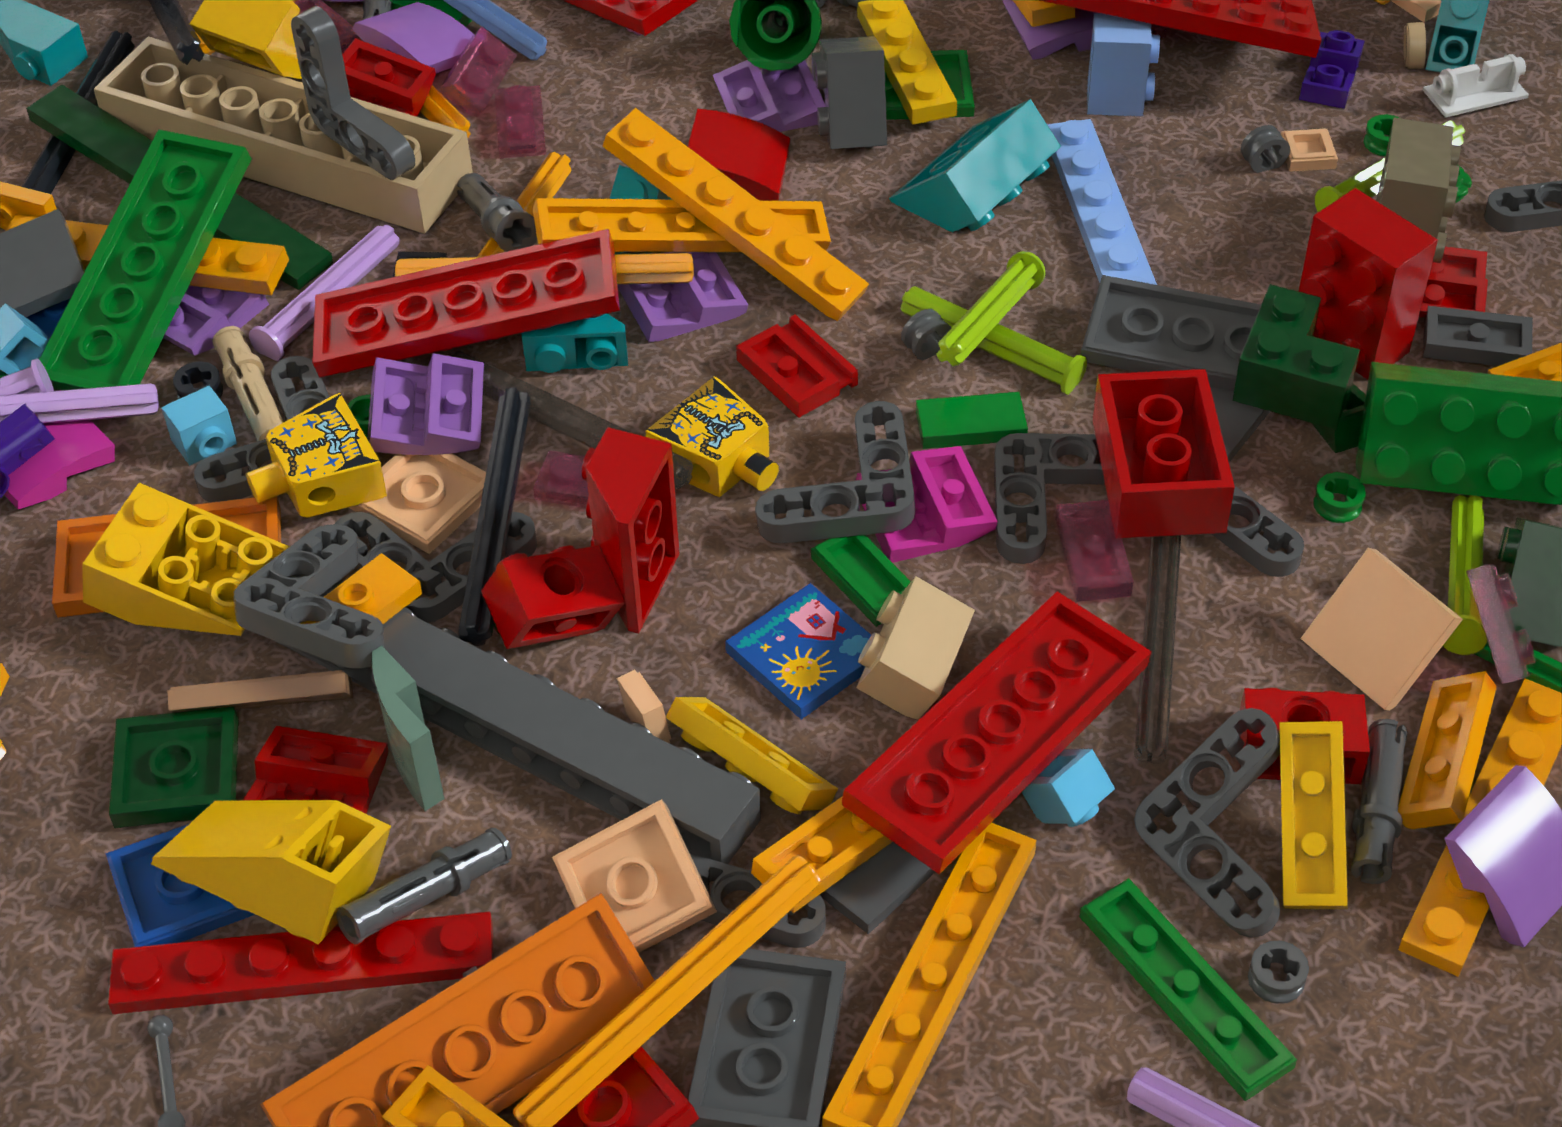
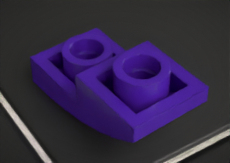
[1299,30,1365,109]

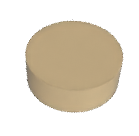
[1403,22,1426,69]

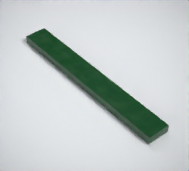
[26,85,333,290]

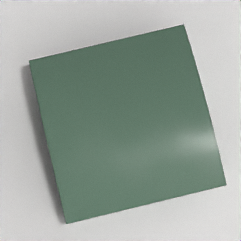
[372,645,444,811]

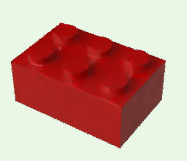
[1298,188,1438,380]
[1093,369,1235,538]

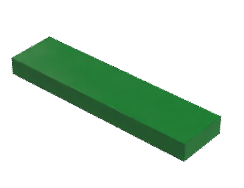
[1079,878,1297,1102]

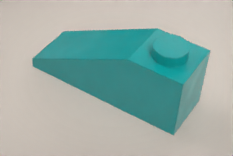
[0,0,88,86]

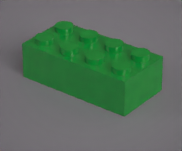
[1356,362,1562,505]

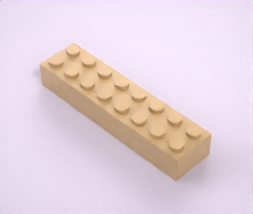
[94,36,473,234]

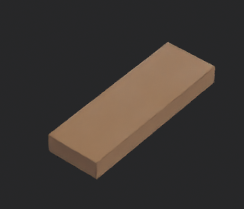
[167,670,353,713]

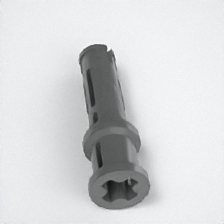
[457,173,537,252]

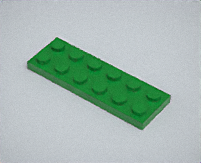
[39,129,252,390]

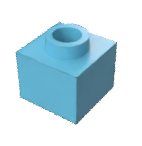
[0,303,49,375]
[161,385,237,466]
[1022,749,1115,827]

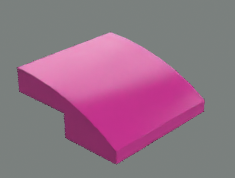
[4,390,115,510]
[856,446,998,563]

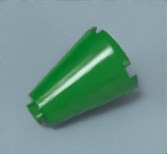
[729,0,822,71]

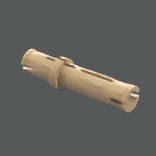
[212,326,284,442]

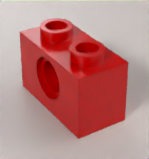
[481,545,625,649]
[1240,688,1370,785]

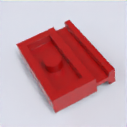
[736,314,858,418]

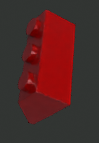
[581,427,680,634]

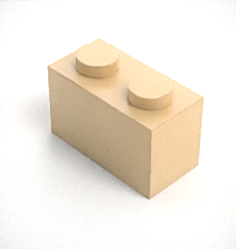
[856,576,975,720]

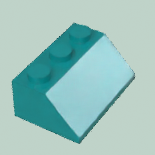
[889,99,1061,232]

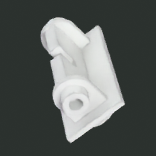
[1423,54,1529,118]

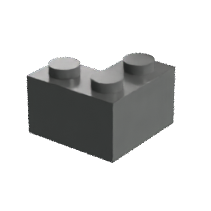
[812,36,887,149]

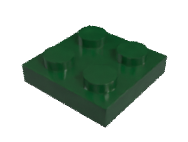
[109,706,239,828]

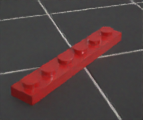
[108,911,494,1014]

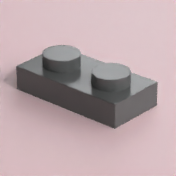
[1423,306,1533,366]

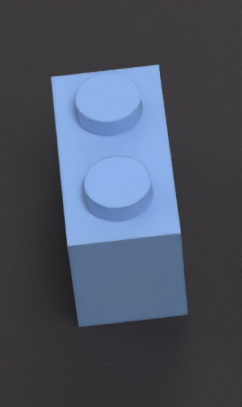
[1087,13,1160,116]

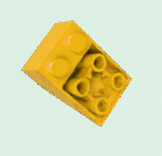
[190,0,302,79]
[82,483,290,636]
[151,800,391,944]

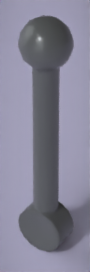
[147,1014,186,1127]

